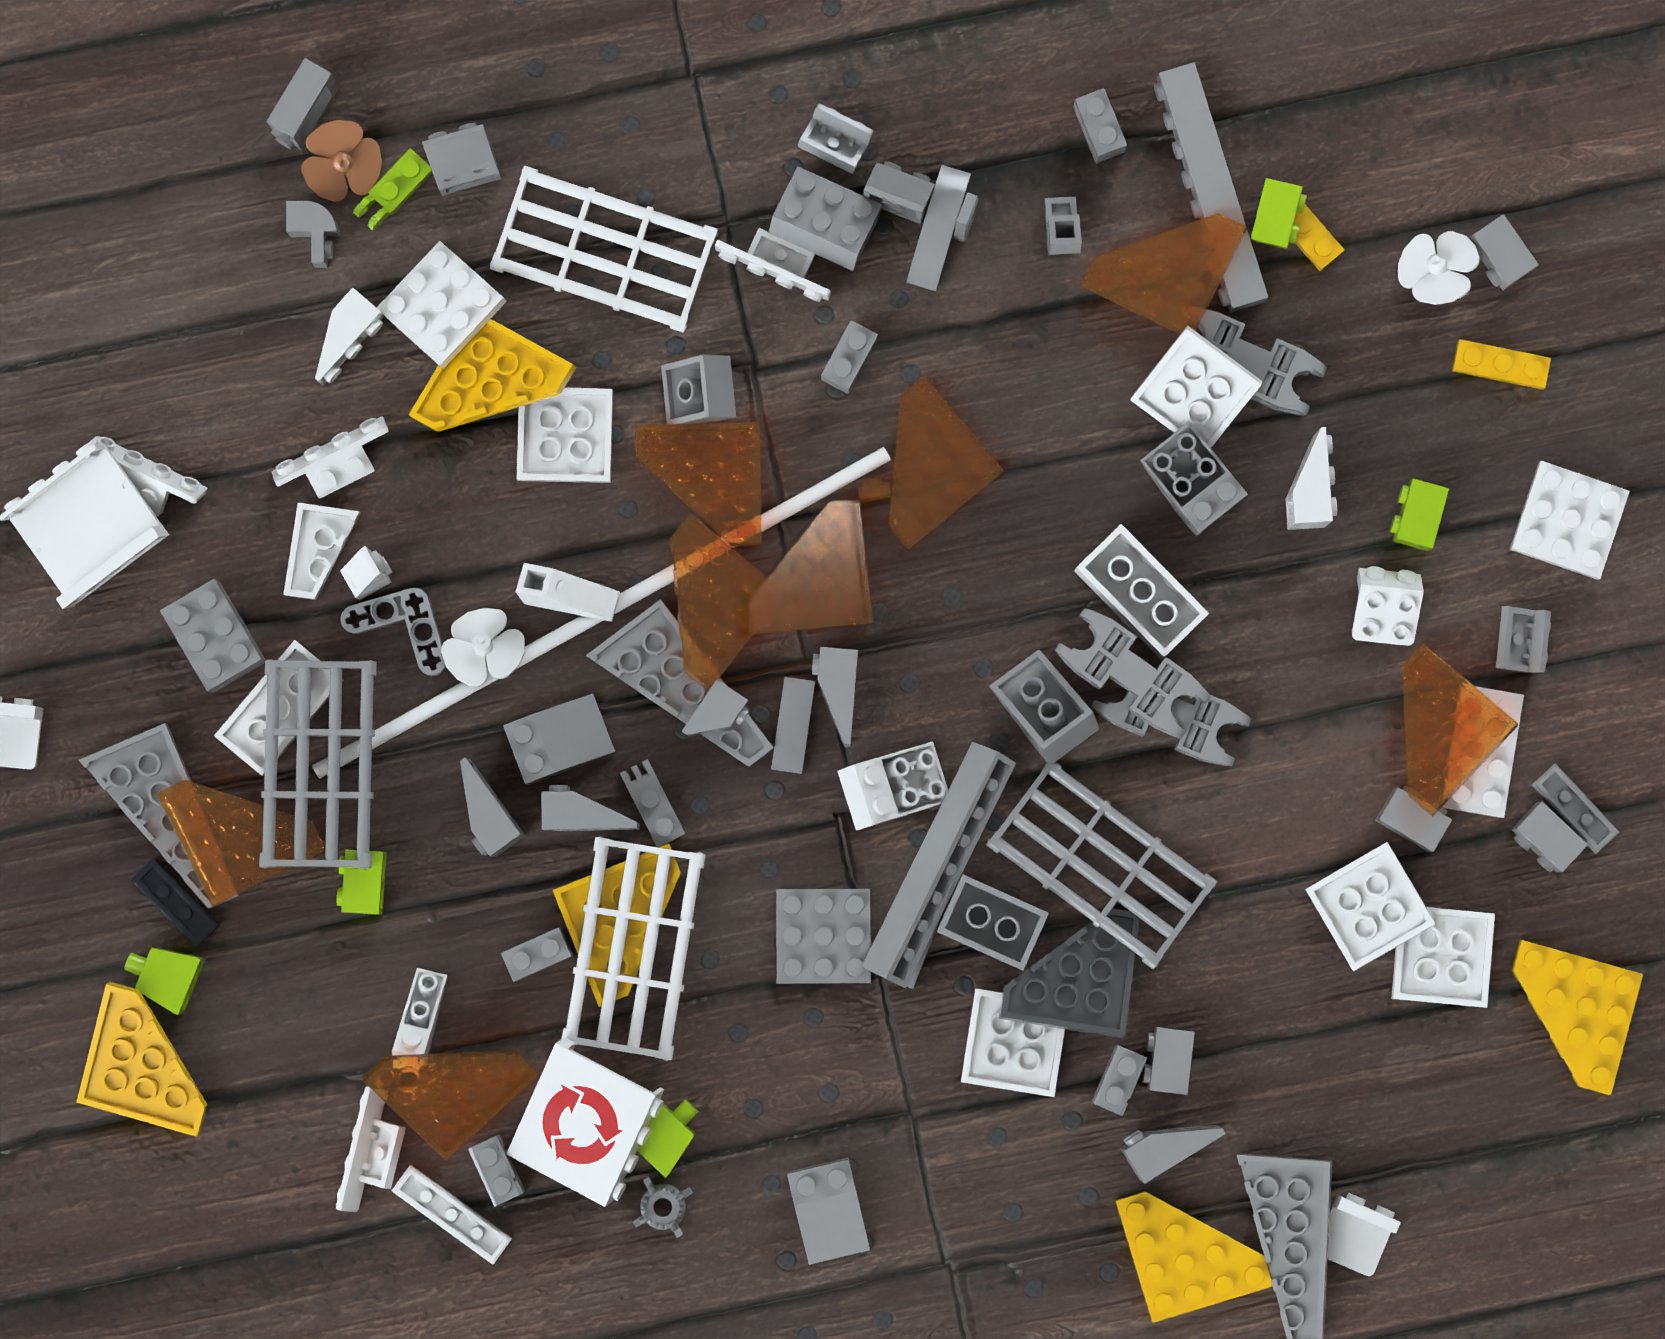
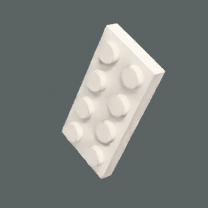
[214,640,344,776]
[1441,684,1524,818]

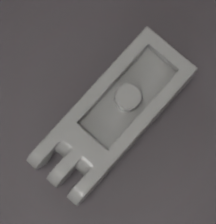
[620,759,686,848]

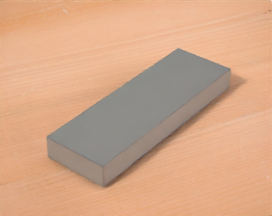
[953,192,979,242]
[771,677,815,774]
[1531,763,1619,854]

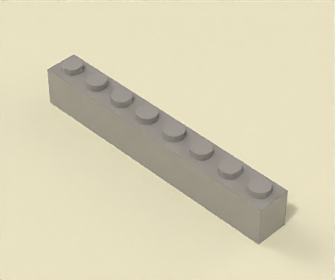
[1154,62,1268,313]
[862,742,1016,989]

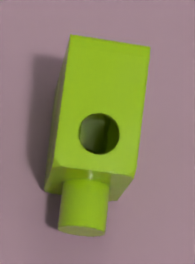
[124,948,206,1015]
[637,1099,699,1178]

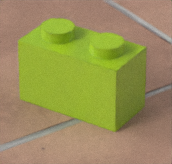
[1251,178,1307,249]
[1390,479,1449,551]
[337,849,387,915]

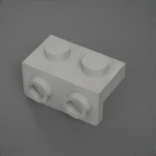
[797,104,873,174]
[1496,606,1551,673]

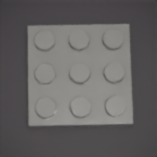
[776,889,871,984]

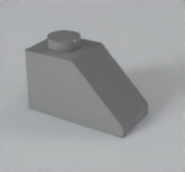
[682,679,750,736]

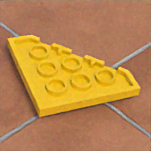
[409,319,577,432]
[553,844,681,1007]
[1512,940,1643,1095]
[77,981,207,1137]
[1115,1191,1273,1323]

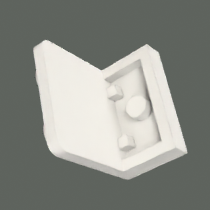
[1352,566,1424,646]
[0,696,43,770]
[1328,1193,1401,1276]

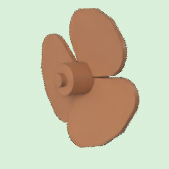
[301,120,382,202]

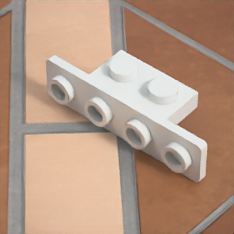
[715,228,831,302]
[272,417,389,499]
[87,436,207,517]
[336,1086,406,1212]

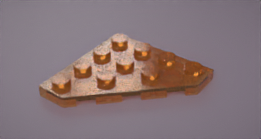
[1080,213,1248,335]
[889,376,1004,551]
[635,422,762,546]
[746,499,873,635]
[670,513,786,690]
[1402,643,1518,817]
[156,780,325,907]
[362,1051,539,1161]

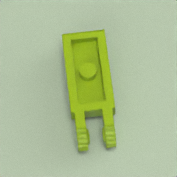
[353,148,433,230]

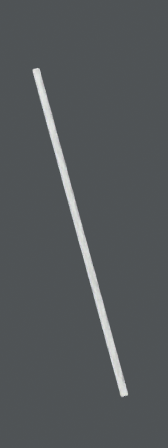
[312,447,891,779]

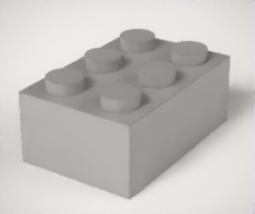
[768,166,882,271]
[160,579,266,693]
[936,874,1049,971]

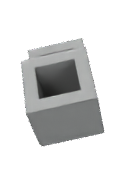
[1044,196,1082,255]
[286,201,340,268]

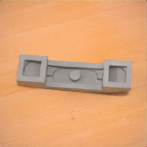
[906,165,971,292]

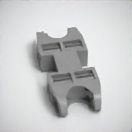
[1185,307,1327,416]
[1055,608,1210,739]
[1091,677,1252,767]

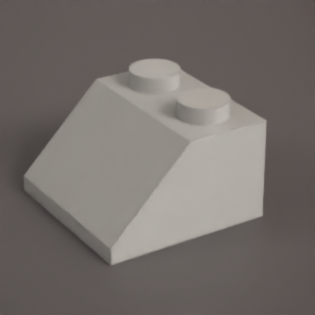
[863,161,935,224]
[661,354,736,427]

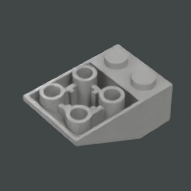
[422,123,501,196]
[1140,422,1248,537]

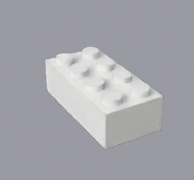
[1074,524,1209,660]

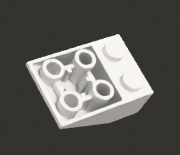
[1285,427,1337,530]
[837,742,948,831]

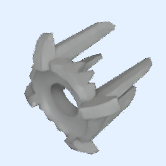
[633,1177,693,1238]

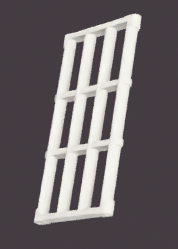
[490,166,718,333]
[561,836,706,1061]

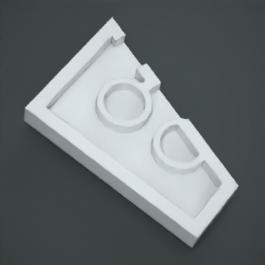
[283,503,361,600]

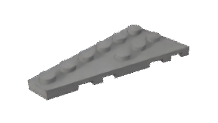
[586,599,774,767]
[79,723,239,908]
[1236,1153,1332,1339]

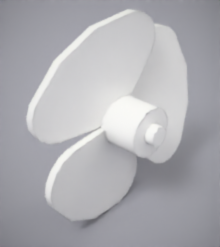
[1398,231,1480,305]
[441,608,525,687]

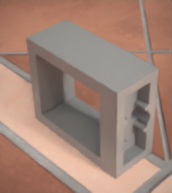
[266,58,340,150]

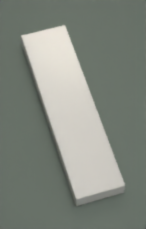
[392,1165,512,1265]

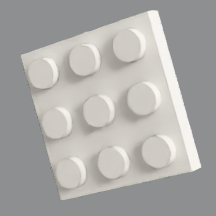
[377,241,507,369]
[1130,325,1262,448]
[517,388,613,483]
[1509,461,1630,580]
[1305,842,1436,971]
[1391,907,1495,1008]
[961,988,1065,1097]

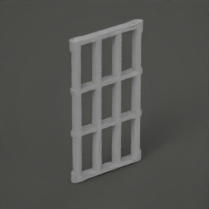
[259,659,377,869]
[986,762,1217,969]

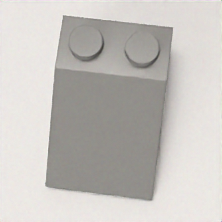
[812,647,858,747]
[990,650,1100,765]
[503,694,615,785]
[460,757,526,858]
[541,785,640,831]
[1120,1125,1226,1184]
[787,1157,870,1265]

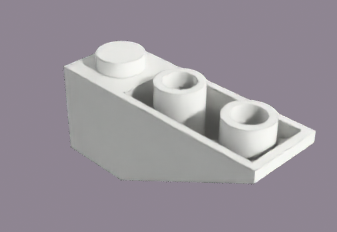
[315,288,384,386]
[341,546,393,601]
[515,563,620,622]
[392,968,447,1074]

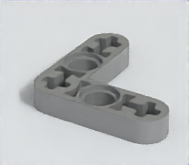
[340,588,446,676]

